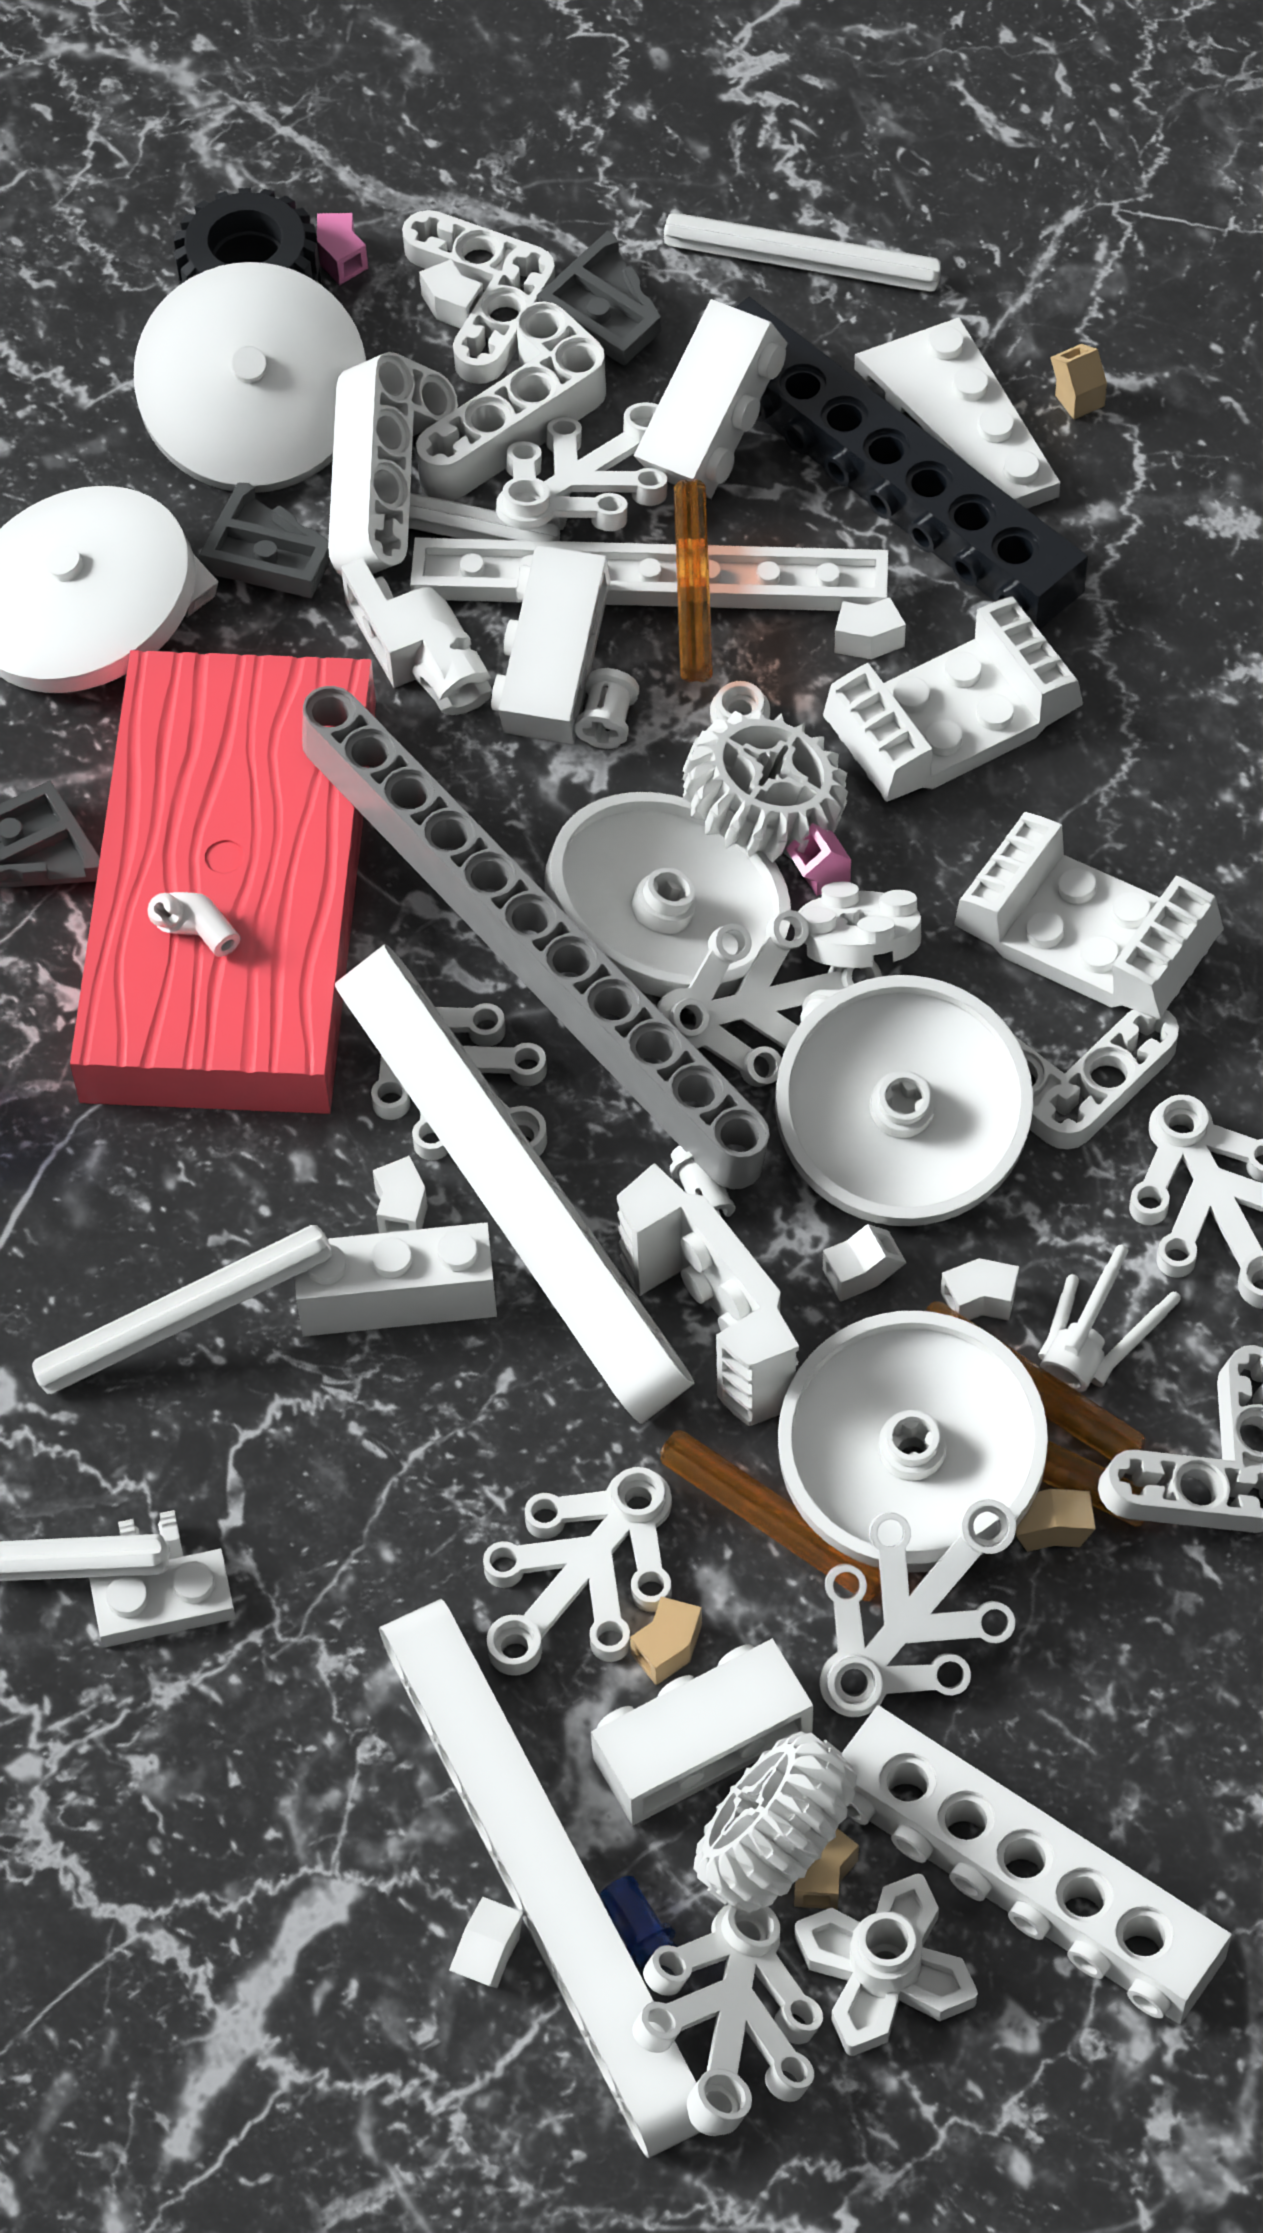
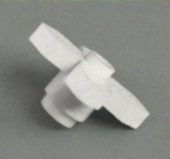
[795,1873,978,2056]

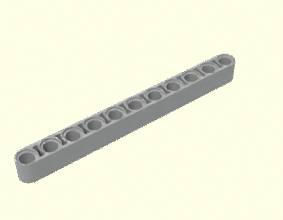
[302,686,769,1189]

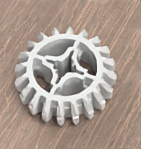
[682,709,848,863]
[693,1731,857,1914]

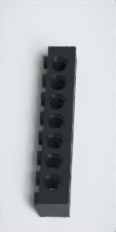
[735,296,1088,630]

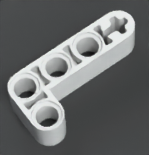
[416,301,606,501]
[328,352,458,576]

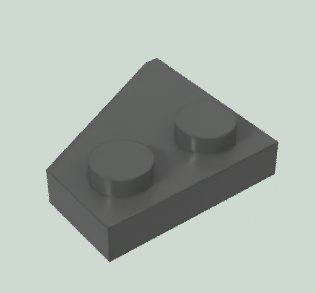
[536,230,661,366]
[199,483,331,598]
[0,780,100,888]

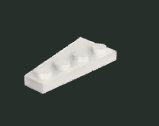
[854,317,1060,509]

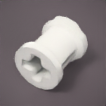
[574,668,639,749]

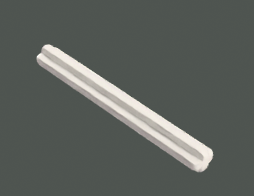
[664,212,941,292]
[32,1225,332,1394]

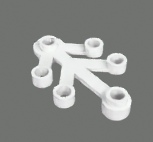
[496,402,668,531]
[657,910,882,1087]
[371,1003,547,1160]
[1129,1095,1263,1309]
[483,1467,672,1675]
[819,1498,1016,1717]
[632,1904,823,2136]

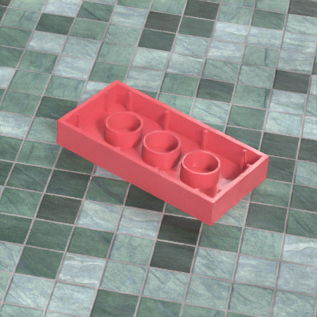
[70,650,376,1114]

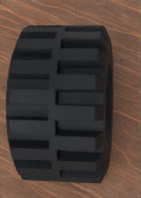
[174,188,322,285]

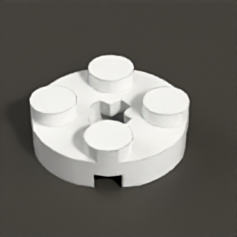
[798,881,921,968]

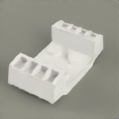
[823,596,1083,802]
[955,812,1224,1019]
[617,1163,799,1426]

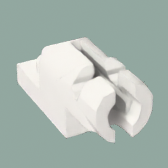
[341,558,493,715]

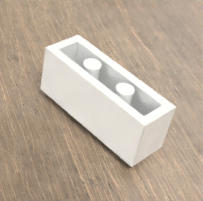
[634,299,788,499]
[491,545,611,745]
[295,1222,497,1337]
[591,1638,813,1826]

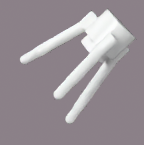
[1038,1244,1181,1392]

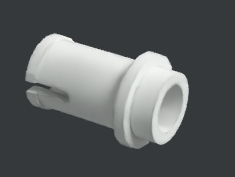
[670,1146,735,1217]

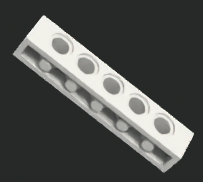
[841,1705,1232,2025]

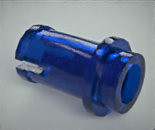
[599,1876,677,1970]

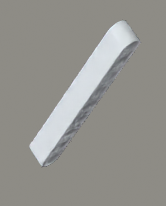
[335,944,694,1424]
[379,1599,701,2158]

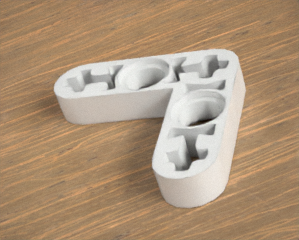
[402,210,555,384]
[1014,1009,1179,1150]
[1098,1345,1263,1533]

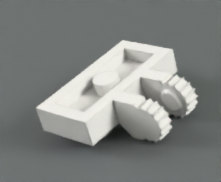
[89,1510,236,1648]

